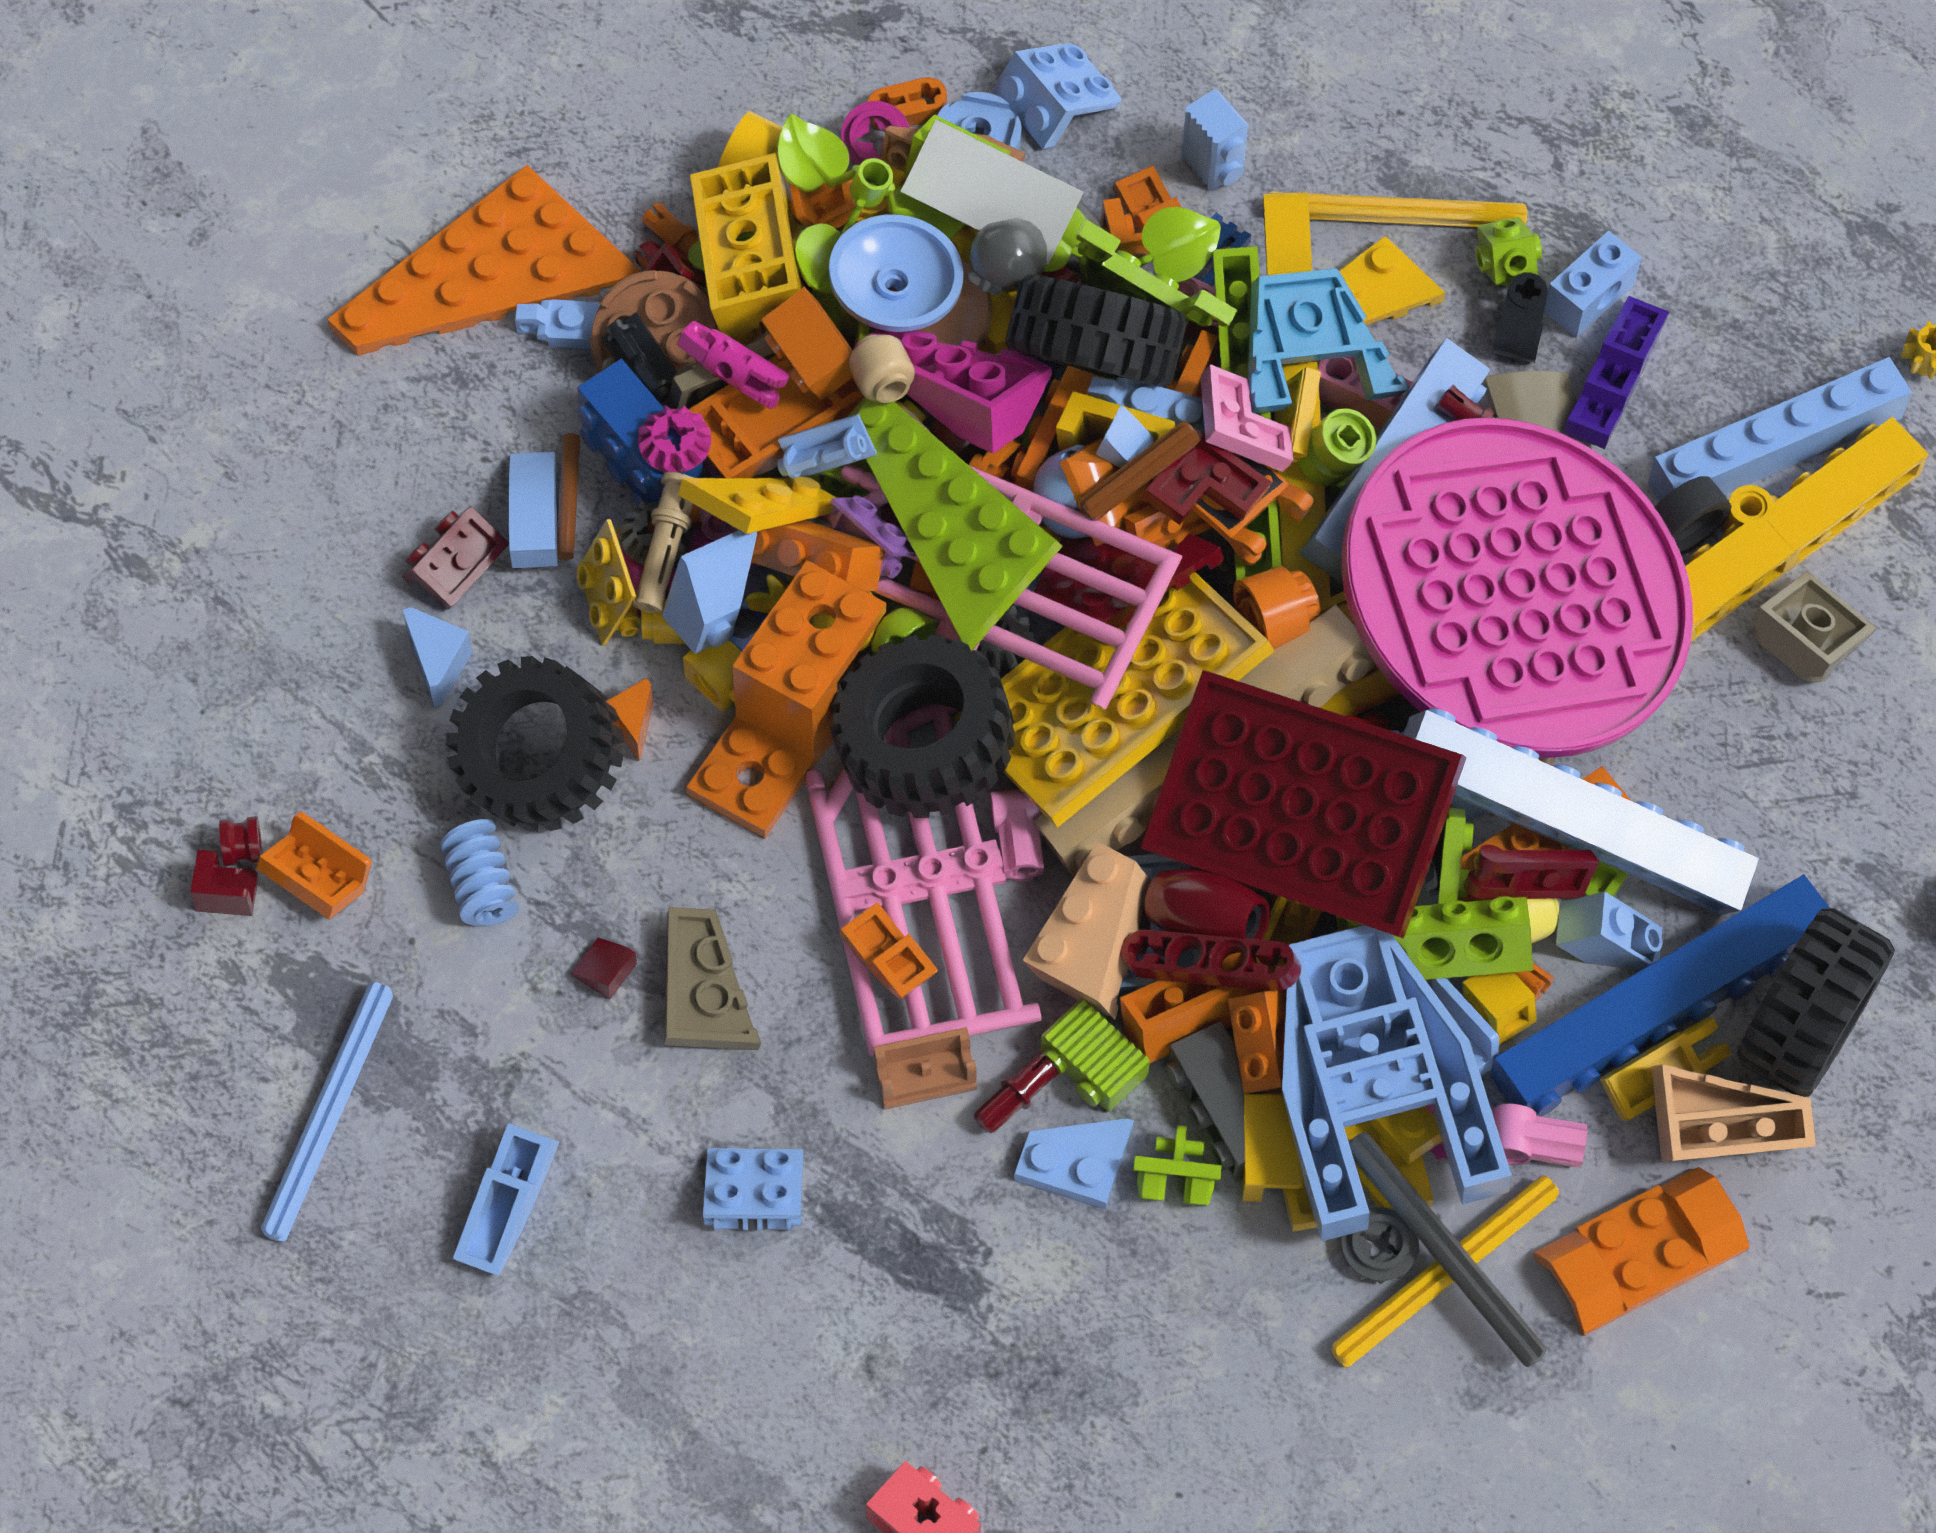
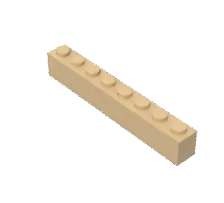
[1034,605,1376,878]

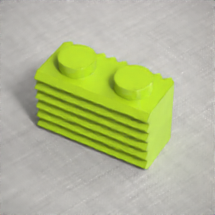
[1040,998,1150,1112]

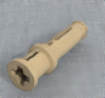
[633,472,693,613]

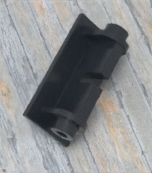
[601,312,677,404]

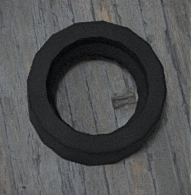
[1654,476,1732,555]

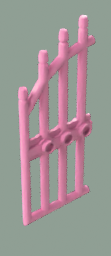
[818,465,1182,710]
[806,705,1042,1057]

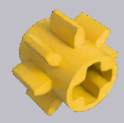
[1901,321,1936,380]

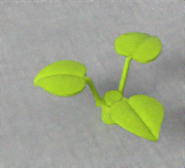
[777,113,965,293]
[1043,207,1221,380]

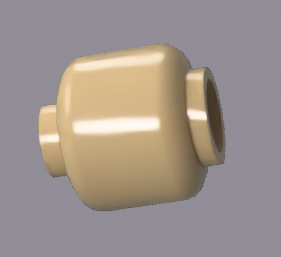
[849,335,915,403]

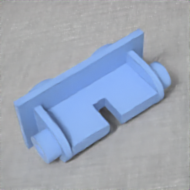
[778,414,877,479]

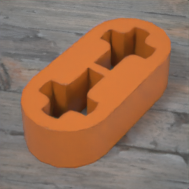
[867,77,947,132]

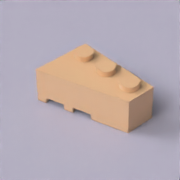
[1022,841,1151,1020]
[1651,1064,1816,1162]

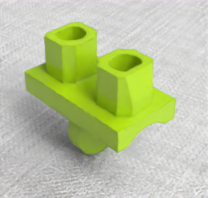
[1133,1125,1222,1206]

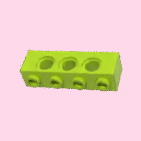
[1336,896,1533,980]

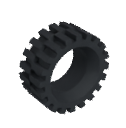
[446,656,624,832]

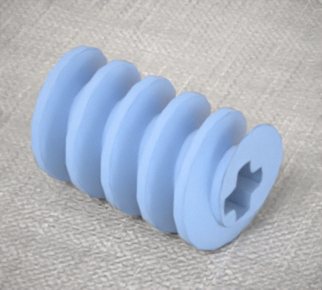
[440,819,519,926]

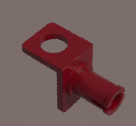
[634,241,707,289]

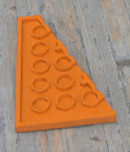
[327,165,641,356]

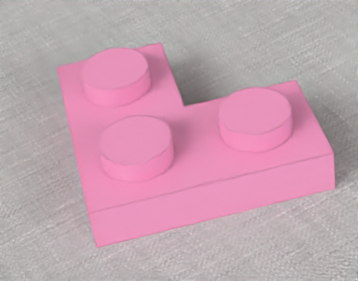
[1200,365,1293,472]

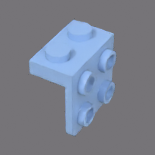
[992,43,1121,149]

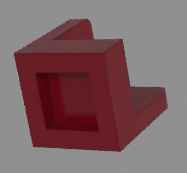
[190,850,259,916]

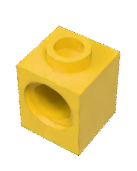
[683,640,742,712]
[1463,972,1537,1045]

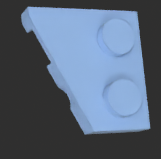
[1014,1118,1134,1209]

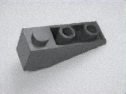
[1165,1021,1245,1182]

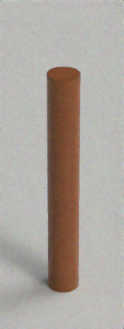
[557,433,580,560]

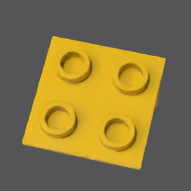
[576,519,641,646]

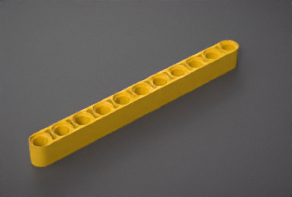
[1263,191,1330,602]

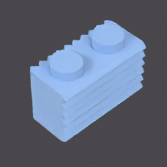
[1181,89,1249,191]

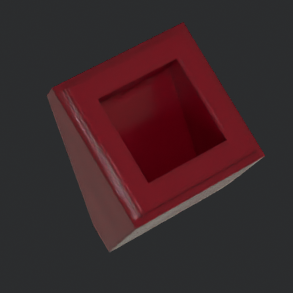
[571,937,637,1000]

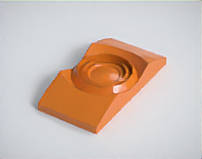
[688,355,864,478]

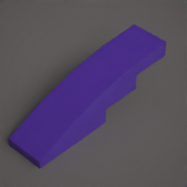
[1563,296,1669,449]

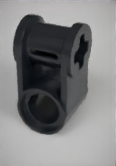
[1491,272,1548,363]

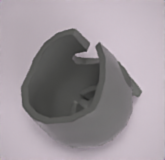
[967,218,1047,296]

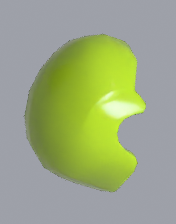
[871,607,939,655]

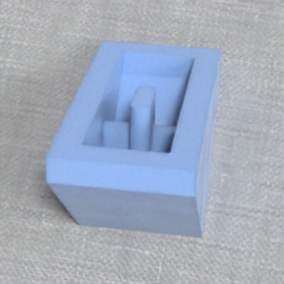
[402,607,473,708]

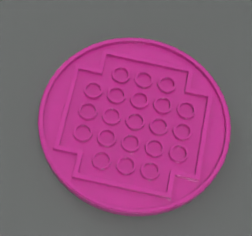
[1341,418,1693,758]

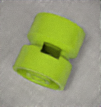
[1298,408,1377,486]

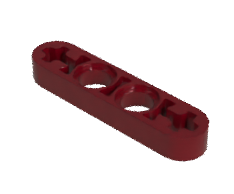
[1121,930,1301,991]

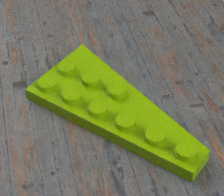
[848,397,1063,651]

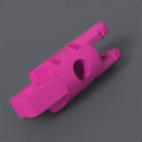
[677,321,790,409]

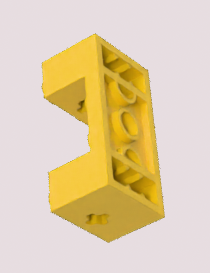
[690,153,804,346]

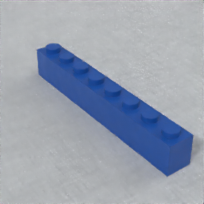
[1490,874,1830,1116]

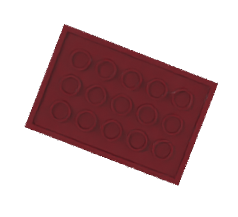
[1140,670,1467,939]

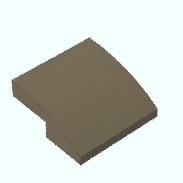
[1483,371,1592,449]

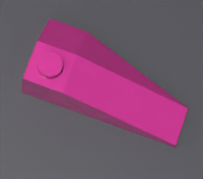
[855,329,1052,454]

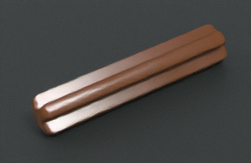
[1079,421,1200,521]

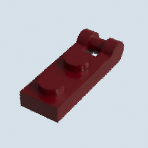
[1464,844,1599,899]

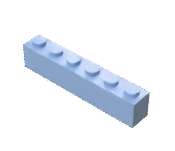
[1299,338,1490,585]
[1648,357,1912,501]

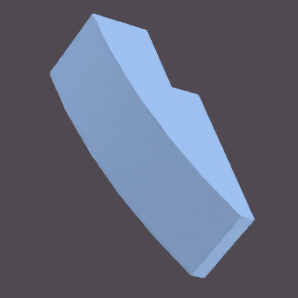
[509,452,558,568]
[453,1123,559,1276]

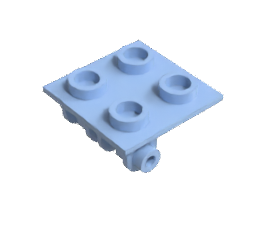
[703,1148,803,1231]

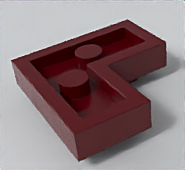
[1142,429,1271,525]

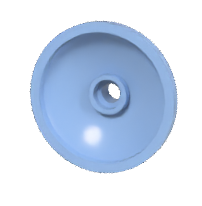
[828,215,964,332]

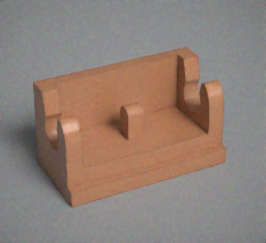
[874,1027,977,1110]

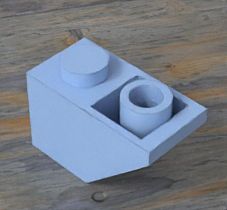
[1556,892,1663,970]

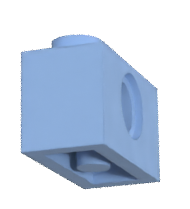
[1544,230,1642,338]

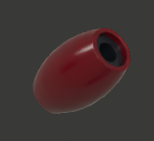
[1145,868,1270,940]

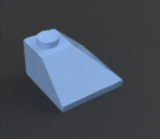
[662,530,758,654]

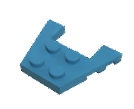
[1248,268,1409,413]

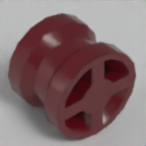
[219,816,263,866]

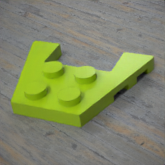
[1076,219,1237,327]

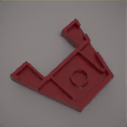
[1034,534,1224,628]

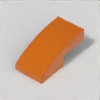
[1113,165,1182,233]
[838,902,938,1000]

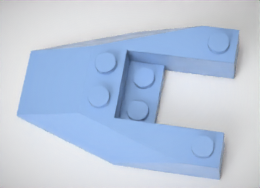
[1282,925,1512,1242]

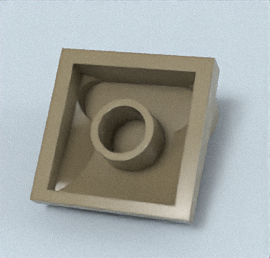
[1752,571,1877,682]

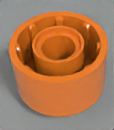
[1233,566,1321,649]

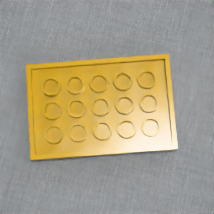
[954,548,1275,828]

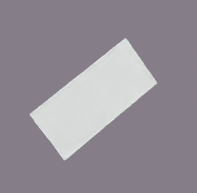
[901,120,1084,264]

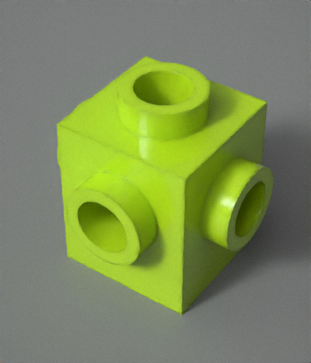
[1475,217,1542,286]

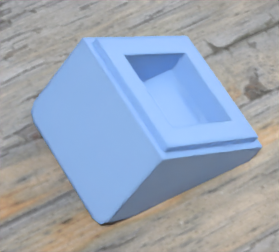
[1095,406,1155,468]

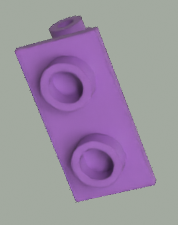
[828,496,917,578]

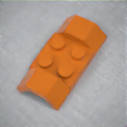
[1533,1167,1750,1336]

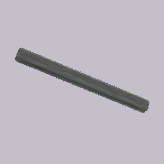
[1349,1132,1546,1367]

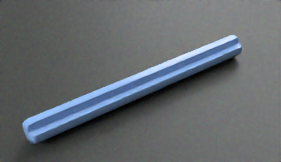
[261,982,393,1242]

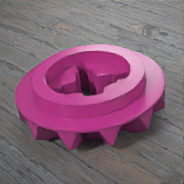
[841,101,909,166]
[638,405,711,473]

